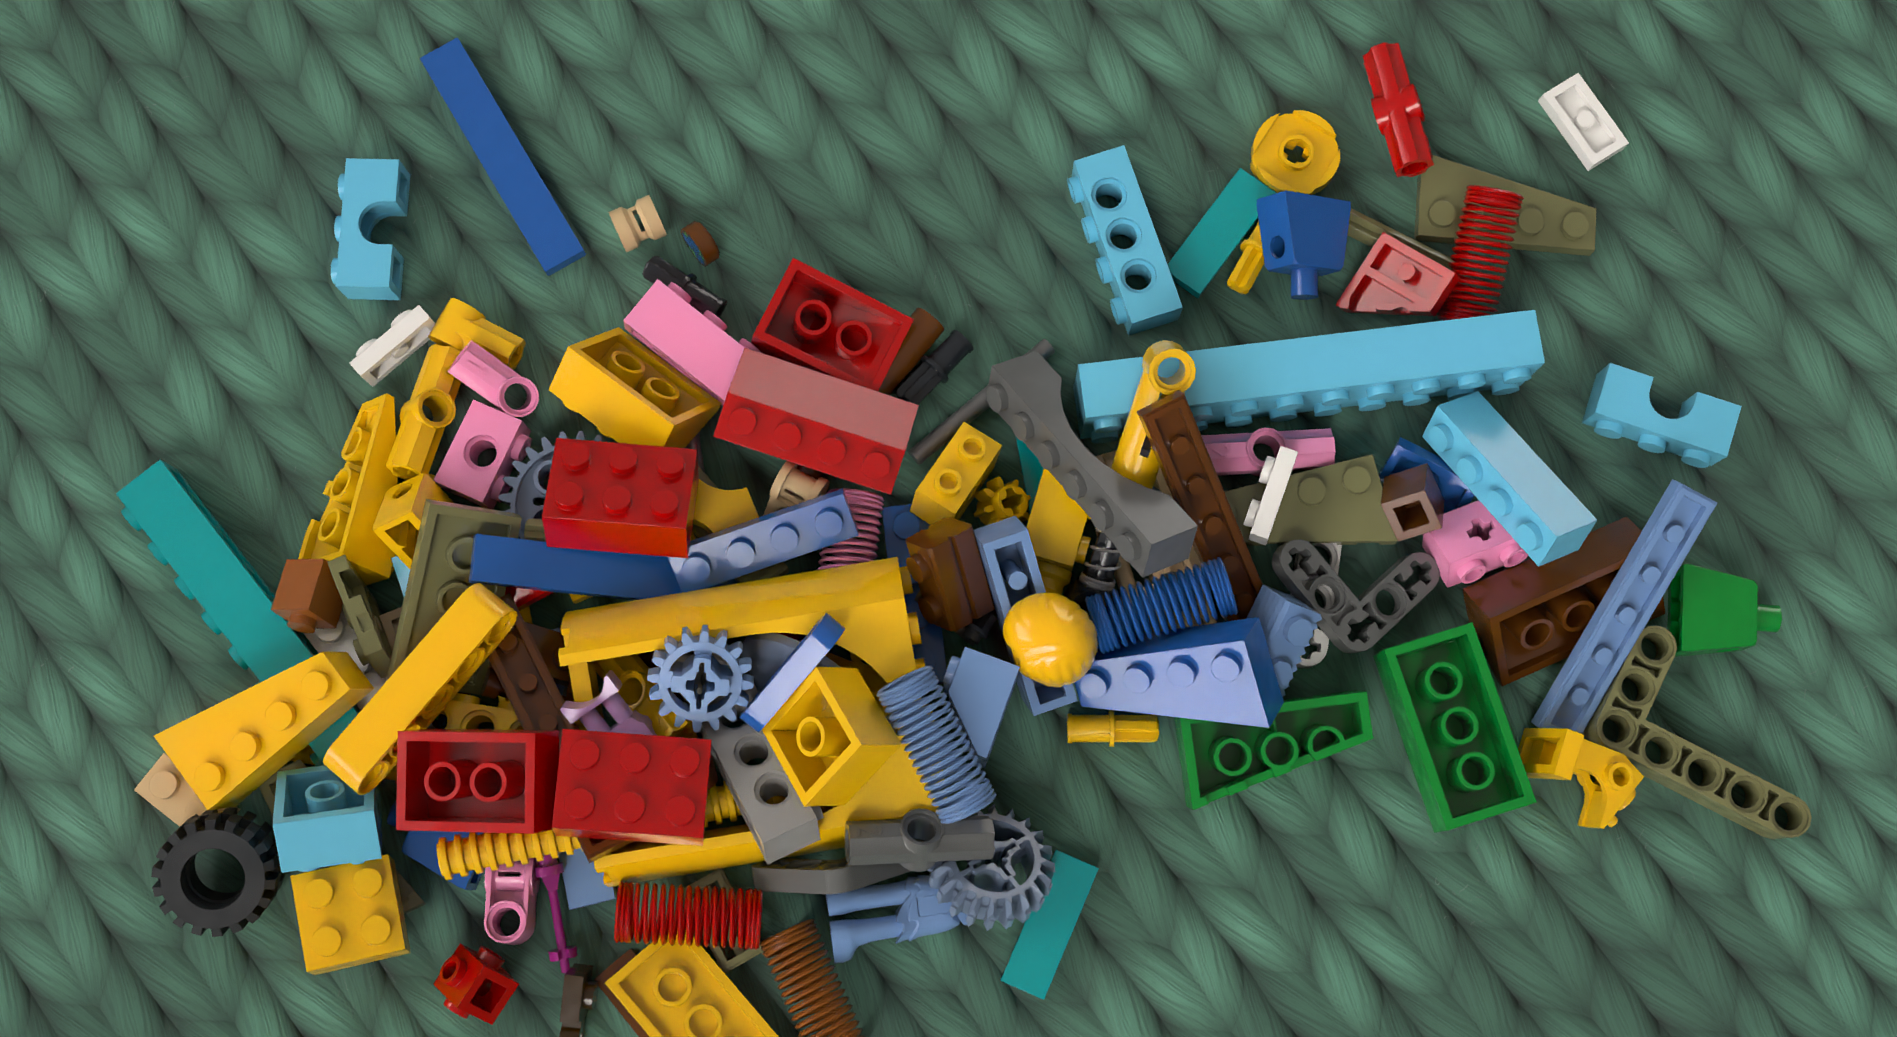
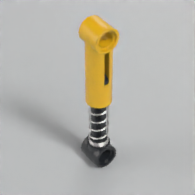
[1064,340,1196,620]

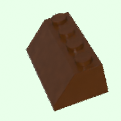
[1463,516,1665,686]

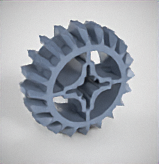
[927,804,1055,931]

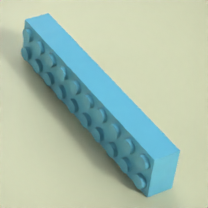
[1073,310,1545,443]

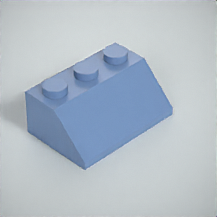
[943,647,1020,769]

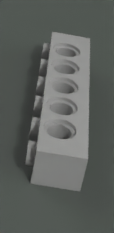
[658,644,824,865]

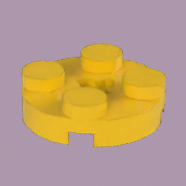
[1250,110,1340,195]

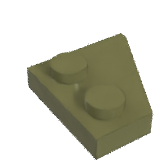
[327,555,392,679]

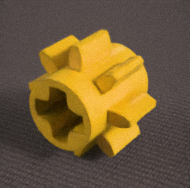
[974,477,1031,525]

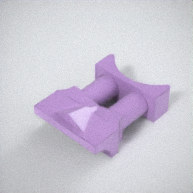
[560,670,656,735]

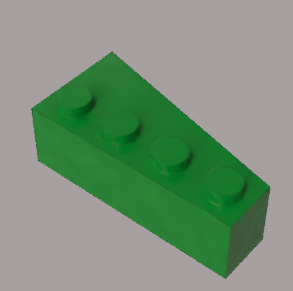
[1174,690,1373,810]

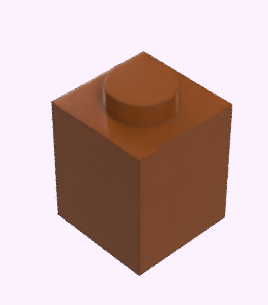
[271,559,343,633]

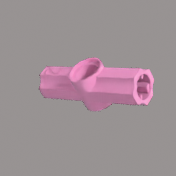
[1201,427,1336,477]

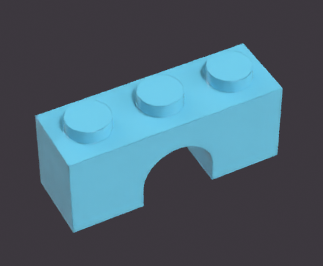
[331,158,410,300]
[1582,363,1742,468]

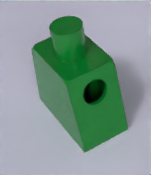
[1667,564,1782,657]

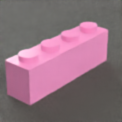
[623,279,761,406]

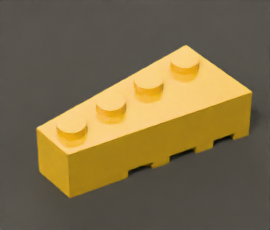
[154,652,374,810]

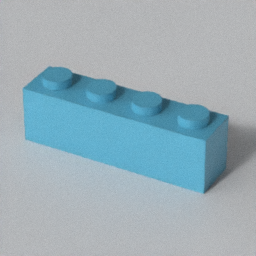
[1422,391,1597,567]

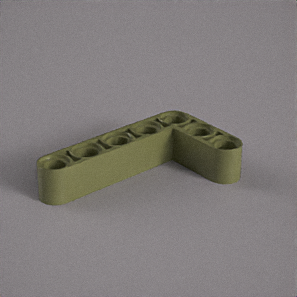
[1583,625,1812,839]

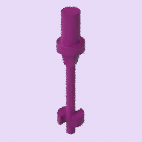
[534,854,578,973]

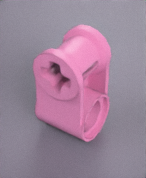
[484,857,540,945]

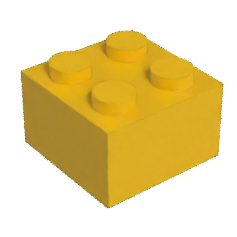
[762,667,902,807]
[290,854,411,975]

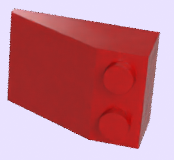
[751,258,914,391]

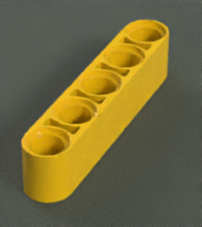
[323,583,518,795]

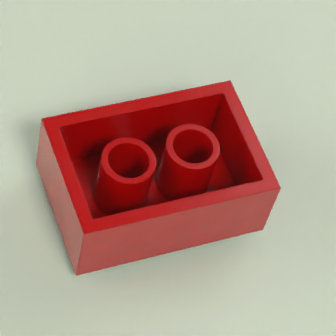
[542,438,699,558]
[396,729,559,834]
[552,729,712,846]

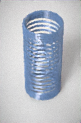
[877,666,997,824]

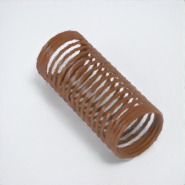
[759,918,865,1037]

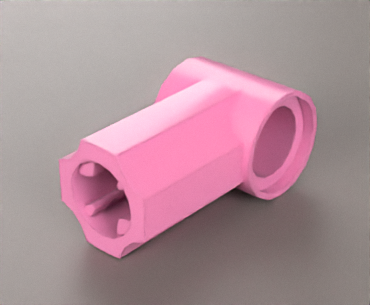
[447,340,539,417]

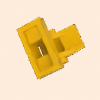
[1518,728,1644,829]

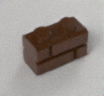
[906,517,995,632]

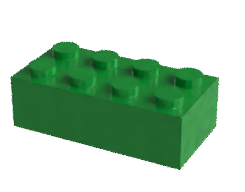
[1373,622,1537,833]

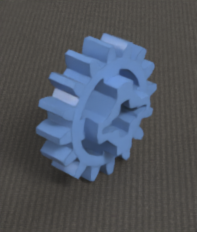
[647,625,754,732]

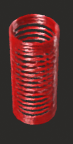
[1436,185,1524,320]
[614,881,763,950]

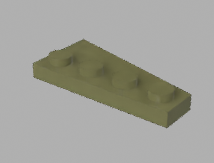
[1414,155,1596,256]
[1225,454,1398,546]

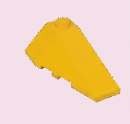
[298,393,398,585]

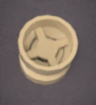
[609,195,667,253]

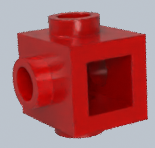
[433,943,519,1025]

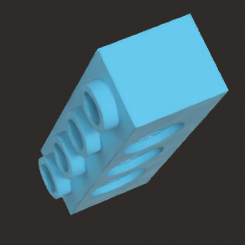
[1067,145,1183,336]

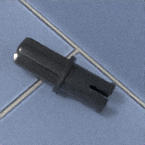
[642,256,727,317]
[895,330,974,405]

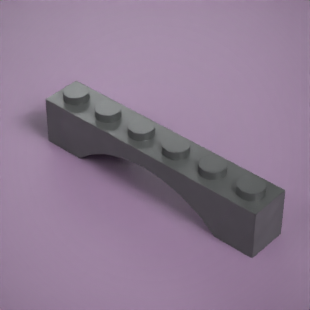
[986,351,1198,577]

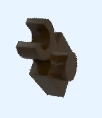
[559,963,599,1037]

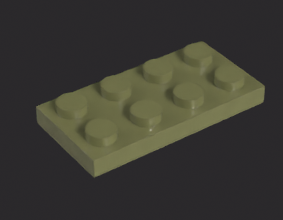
[386,499,522,695]

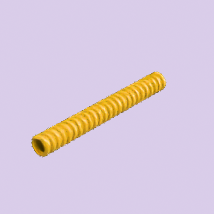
[436,781,786,880]

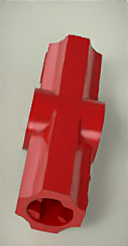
[1363,42,1434,177]

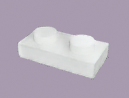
[1538,73,1629,171]
[349,305,435,387]
[1243,446,1298,545]

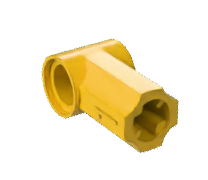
[428,298,526,370]

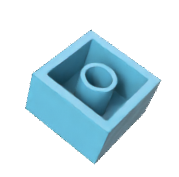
[273,765,382,873]

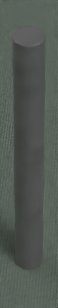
[908,339,1055,465]

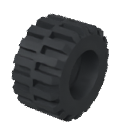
[151,807,284,937]

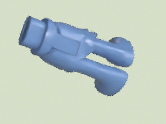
[826,875,967,964]

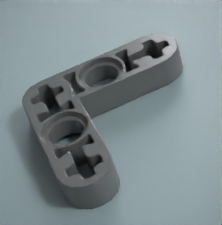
[1272,539,1440,653]
[751,839,924,894]

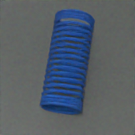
[1085,557,1238,654]

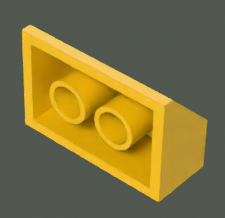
[548,327,721,448]

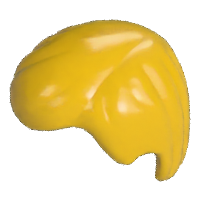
[1003,592,1098,687]

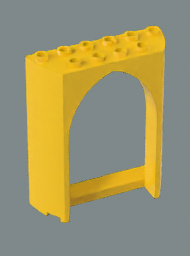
[558,557,947,887]

